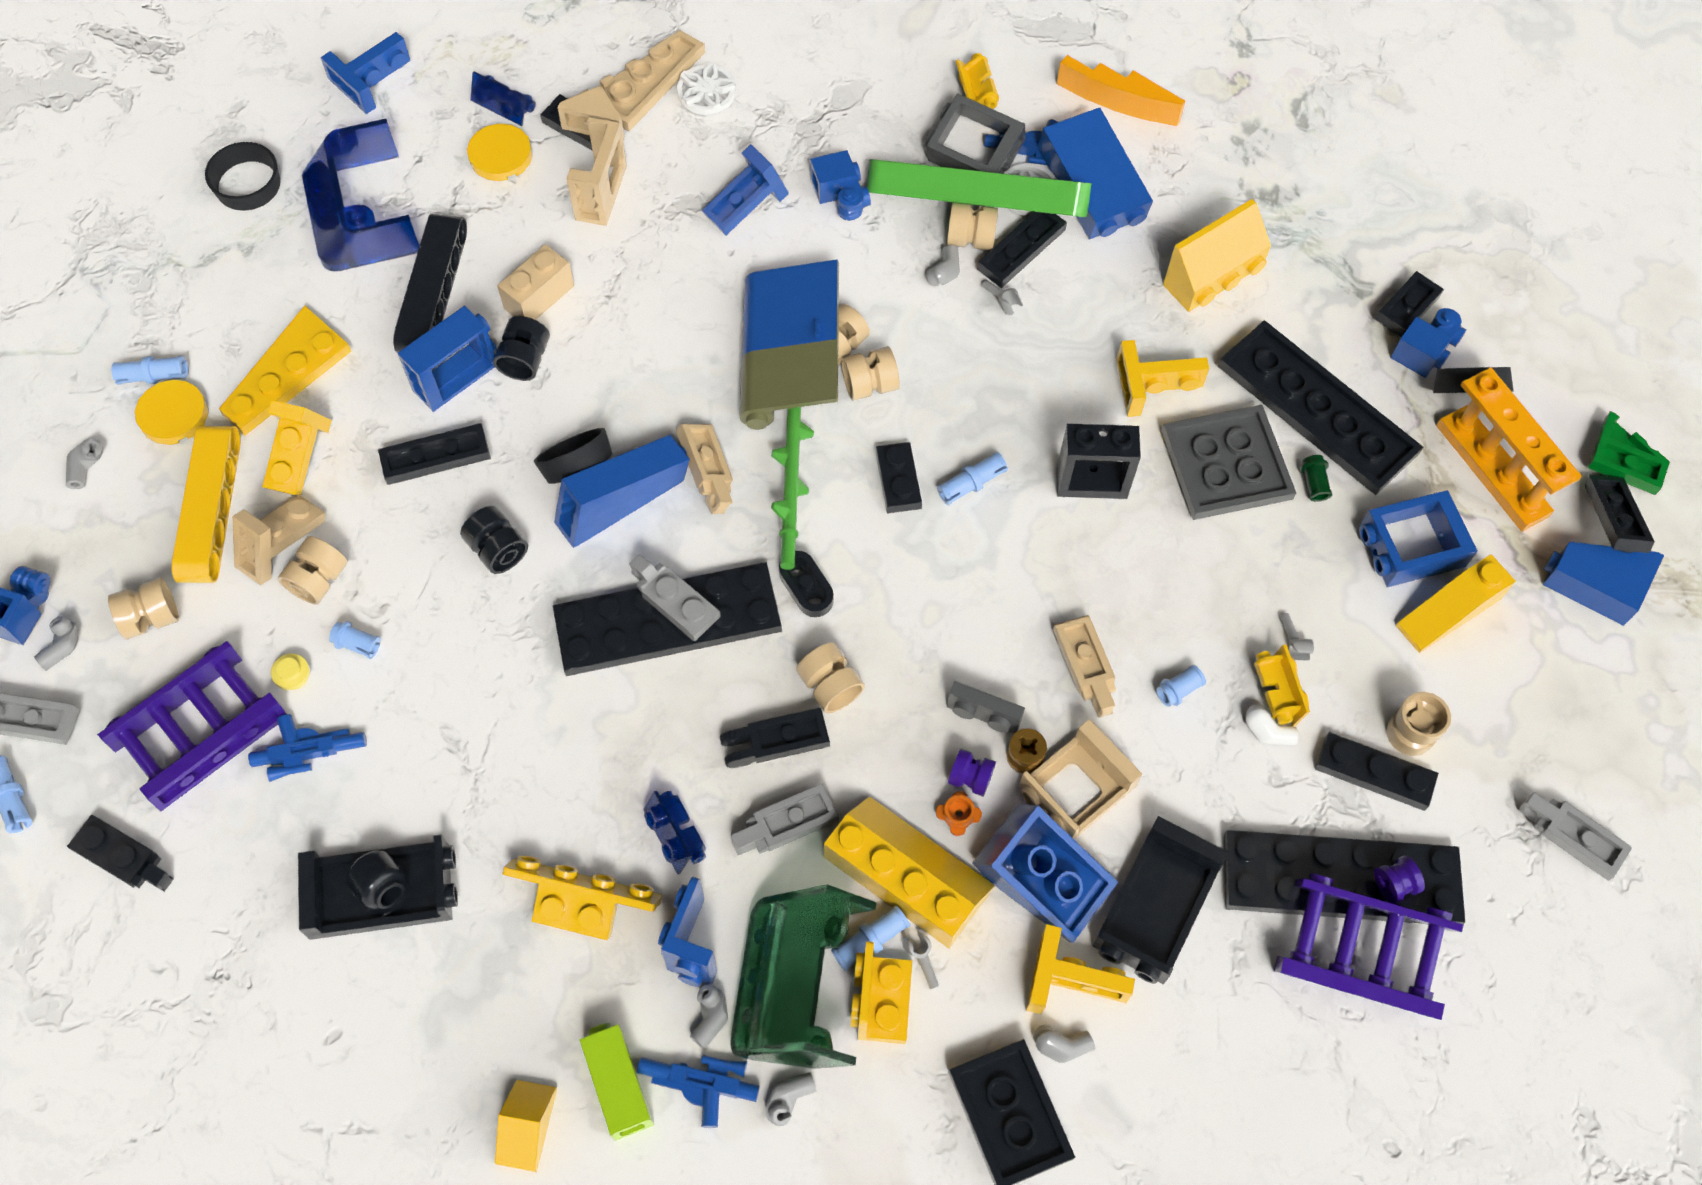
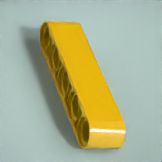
[171,426,241,583]

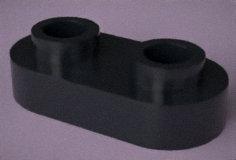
[779,551,834,617]

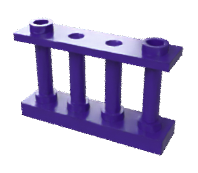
[97,641,287,812]
[1274,873,1464,1020]

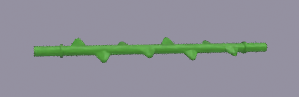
[771,407,814,570]

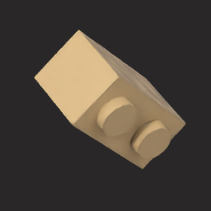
[497,244,574,320]

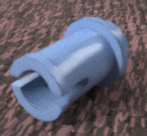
[329,621,381,659]
[1156,665,1206,707]

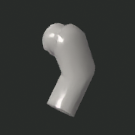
[66,439,102,489]

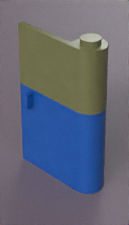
[740,259,839,430]

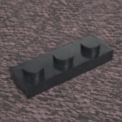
[977,212,1067,288]
[378,423,491,485]
[1585,475,1655,553]
[1315,732,1439,811]

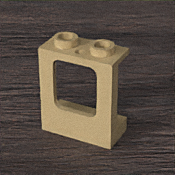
[567,117,627,226]
[1019,719,1142,839]

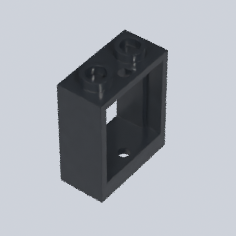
[1057,423,1141,499]

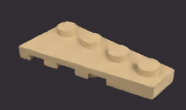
[580,30,705,132]

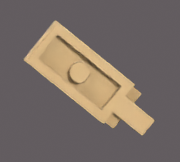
[676,424,733,514]
[1053,615,1116,718]

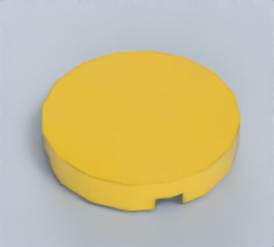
[467,123,533,181]
[135,380,208,445]

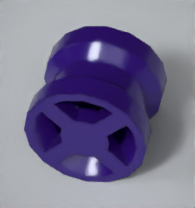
[1374,855,1425,904]

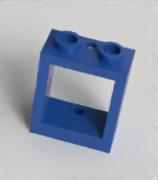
[397,305,497,412]
[1359,490,1478,588]

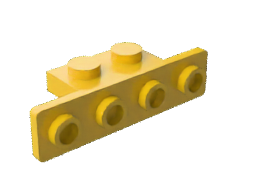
[502,856,663,940]

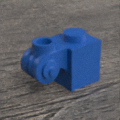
[810,150,871,221]
[1391,308,1467,378]
[0,566,51,645]

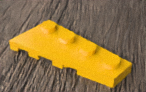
[219,305,352,436]

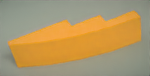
[1057,55,1186,126]

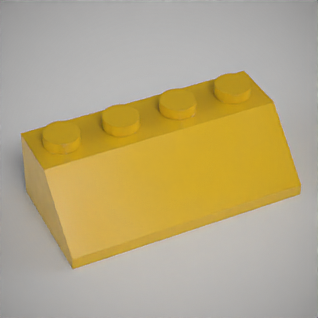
[824,796,995,949]

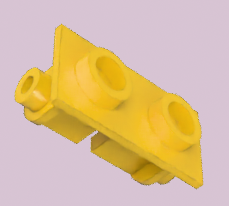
[955,53,999,109]
[1254,644,1310,727]

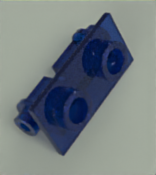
[470,71,536,126]
[643,790,706,875]

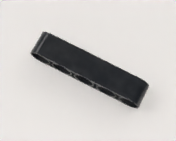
[393,214,467,353]

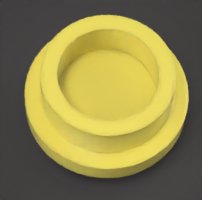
[271,654,310,690]

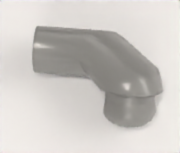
[926,245,960,286]
[34,616,78,671]
[690,984,728,1049]
[1033,1025,1096,1063]
[766,1072,817,1126]

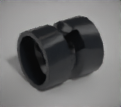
[493,316,550,381]
[460,506,528,574]

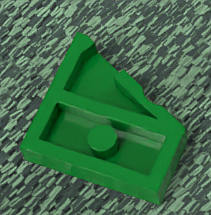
[1588,411,1670,495]

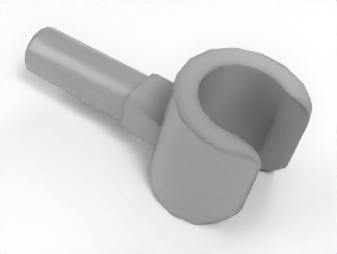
[982,280,1023,315]
[1280,613,1314,660]
[902,931,939,989]

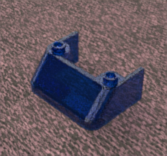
[302,118,420,272]

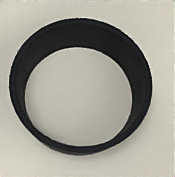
[205,142,280,211]
[1433,367,1514,393]
[534,428,612,484]

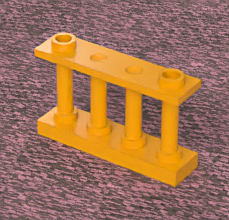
[1436,367,1582,532]

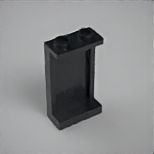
[1092,816,1229,985]
[298,834,458,940]

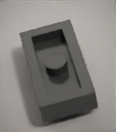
[947,681,1025,733]

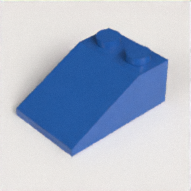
[972,804,1118,943]

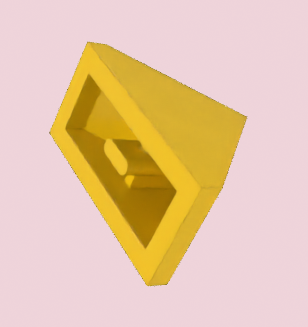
[495,1080,557,1173]

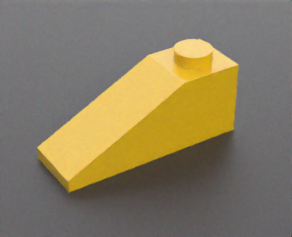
[1396,554,1516,653]

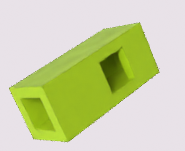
[579,1023,654,1141]

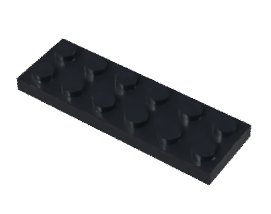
[1218,320,1424,495]
[552,562,782,676]
[1224,830,1465,924]

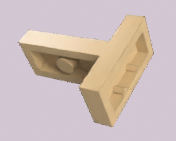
[232,494,325,585]

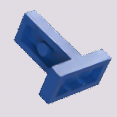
[320,32,411,114]
[702,144,789,236]

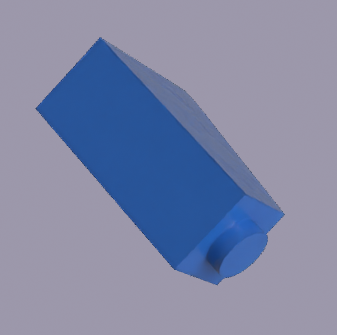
[1543,542,1664,626]

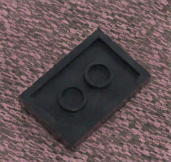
[948,1039,1076,1185]

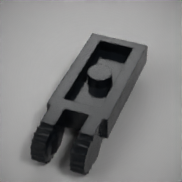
[719,708,830,768]

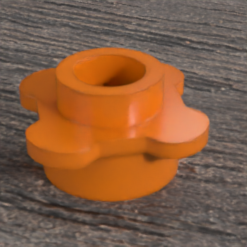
[936,791,982,836]

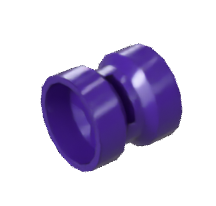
[948,748,996,797]

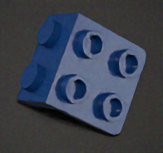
[658,876,717,987]

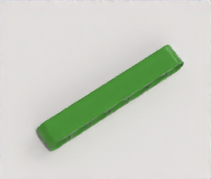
[867,159,1092,217]

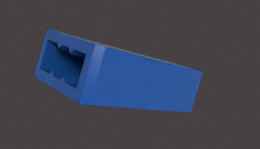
[554,435,690,548]

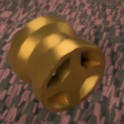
[1006,728,1047,774]

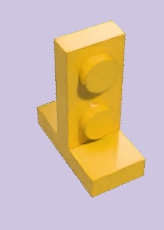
[1116,340,1210,417]
[262,400,332,496]
[1026,924,1135,1015]

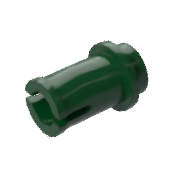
[1300,455,1333,502]

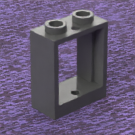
[925,93,1026,174]

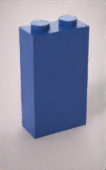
[1038,107,1153,240]

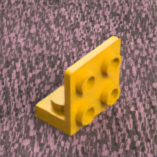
[851,941,913,1044]

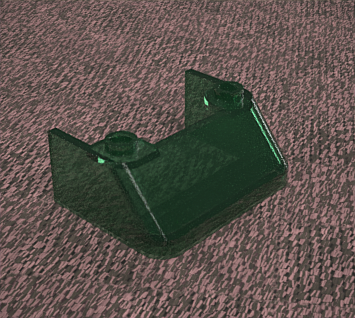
[730,884,876,1069]

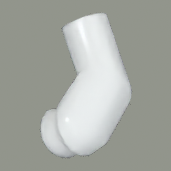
[1246,705,1298,745]

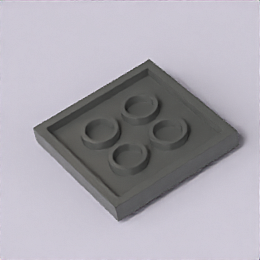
[1161,405,1296,520]

